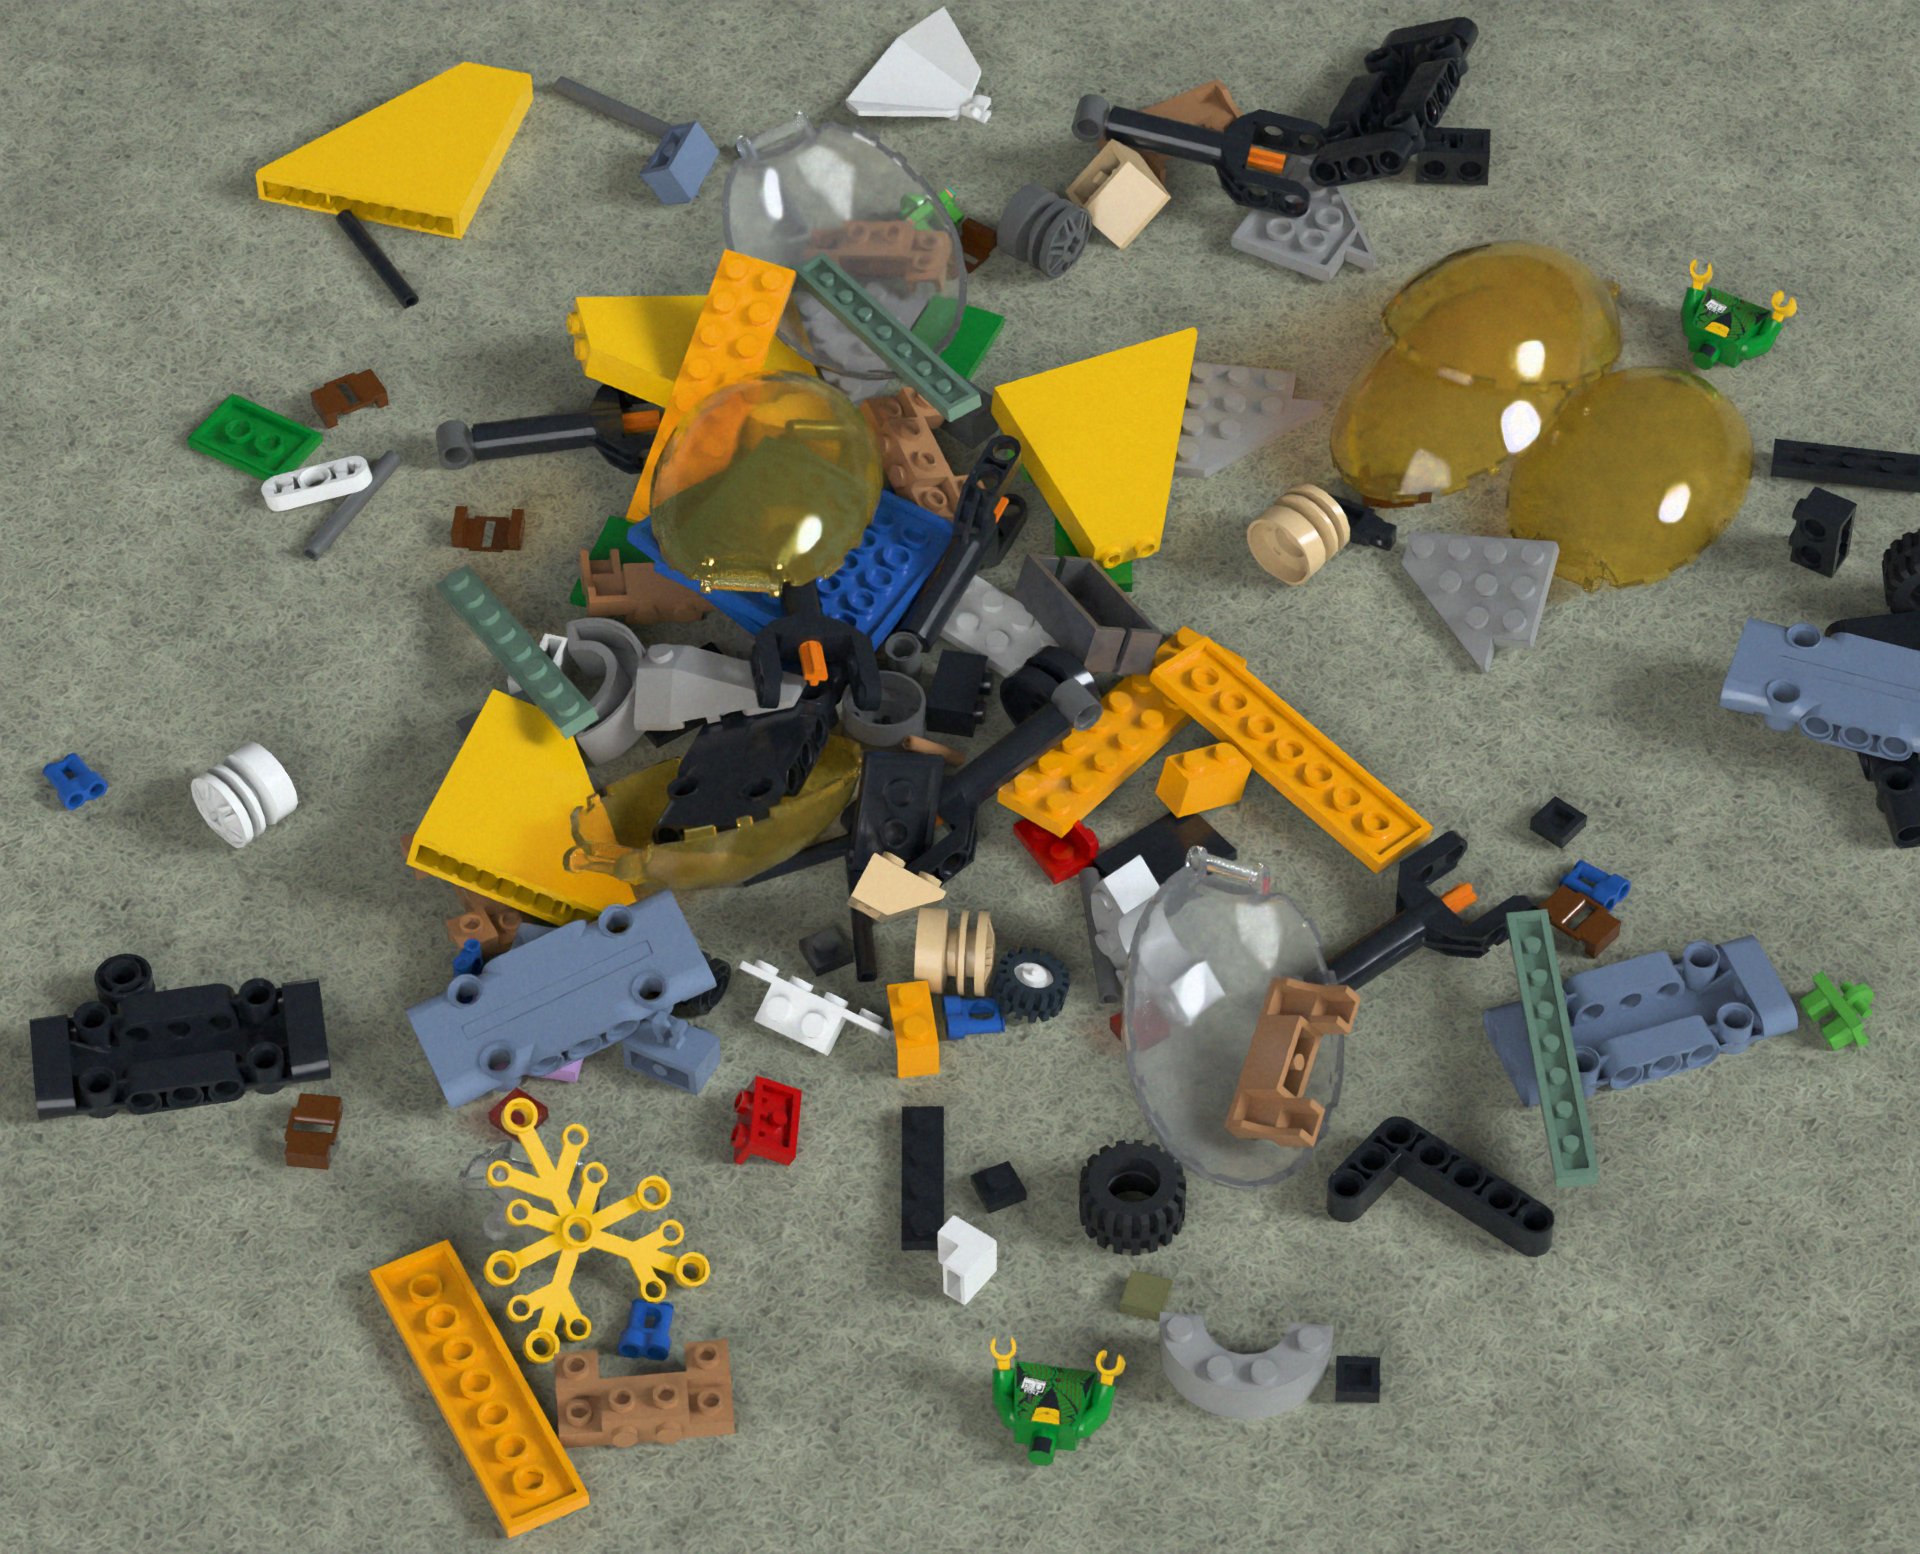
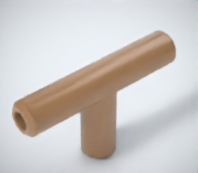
[903,734,966,766]

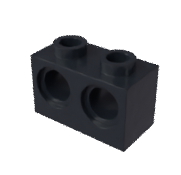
[1416,127,1490,185]
[1788,486,1857,579]

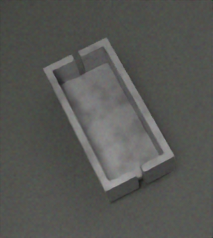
[1013,553,1162,677]

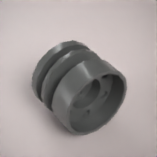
[997,183,1092,278]
[841,670,926,771]

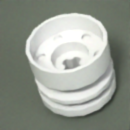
[191,741,298,848]

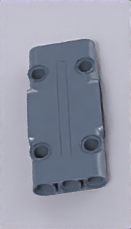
[1719,617,1920,761]
[405,887,717,1110]
[1483,934,1798,1107]

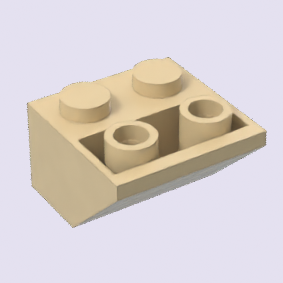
[1065,139,1171,249]
[847,851,947,923]

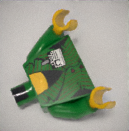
[1680,259,1797,370]
[990,1337,1125,1466]

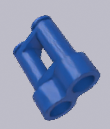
[43,753,108,810]
[1559,860,1631,914]
[453,939,485,1004]
[941,995,1005,1040]
[617,1299,674,1361]

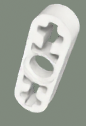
[261,456,372,511]

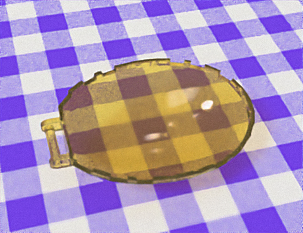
[1379,239,1624,394]
[1329,272,1585,502]
[1505,365,1754,594]
[649,369,883,598]
[563,735,865,891]

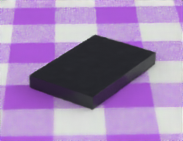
[848,751,945,871]
[1092,811,1237,908]

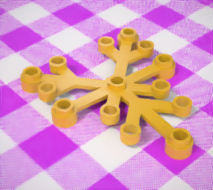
[483,1098,710,1364]

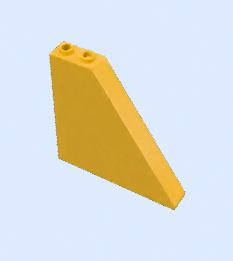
[255,61,534,239]
[566,295,841,466]
[991,327,1198,569]
[406,689,636,933]

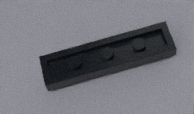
[1771,439,1920,493]
[901,1106,944,1251]

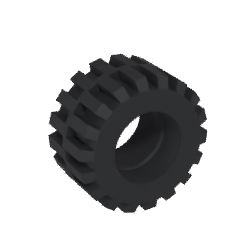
[1882,529,1920,614]
[1079,1140,1186,1256]

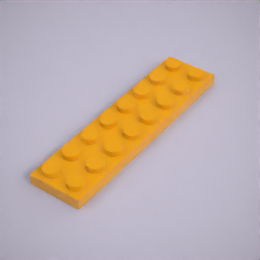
[626,249,796,524]
[997,626,1247,838]
[1149,636,1433,874]
[369,1239,590,1539]

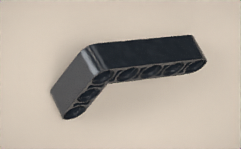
[1326,1116,1555,1257]

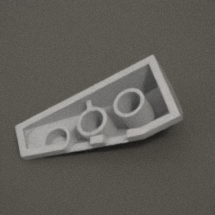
[633,643,807,731]

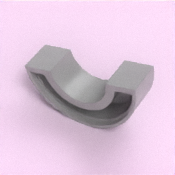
[566,618,647,767]
[1091,855,1225,1022]
[1159,1312,1334,1419]

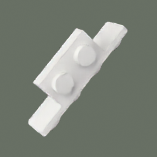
[738,959,891,1056]

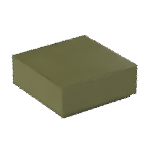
[1119,1270,1173,1322]

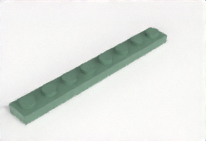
[792,252,982,422]
[435,564,599,740]
[1506,909,1599,1188]

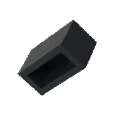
[926,649,995,738]

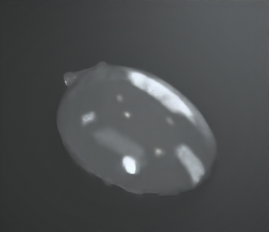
[722,111,968,381]
[1121,846,1344,1190]

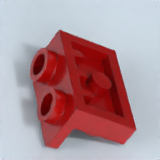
[1013,818,1099,885]
[730,1075,802,1166]

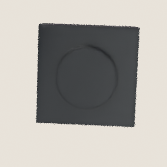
[1530,796,1587,849]
[799,926,853,977]
[970,1161,1027,1214]
[1335,1356,1380,1403]

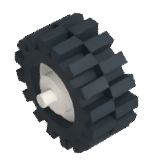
[991,947,1071,1023]

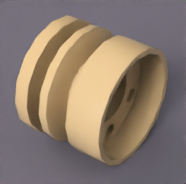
[1247,483,1350,586]
[914,908,995,996]

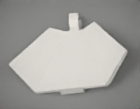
[846,6,991,123]

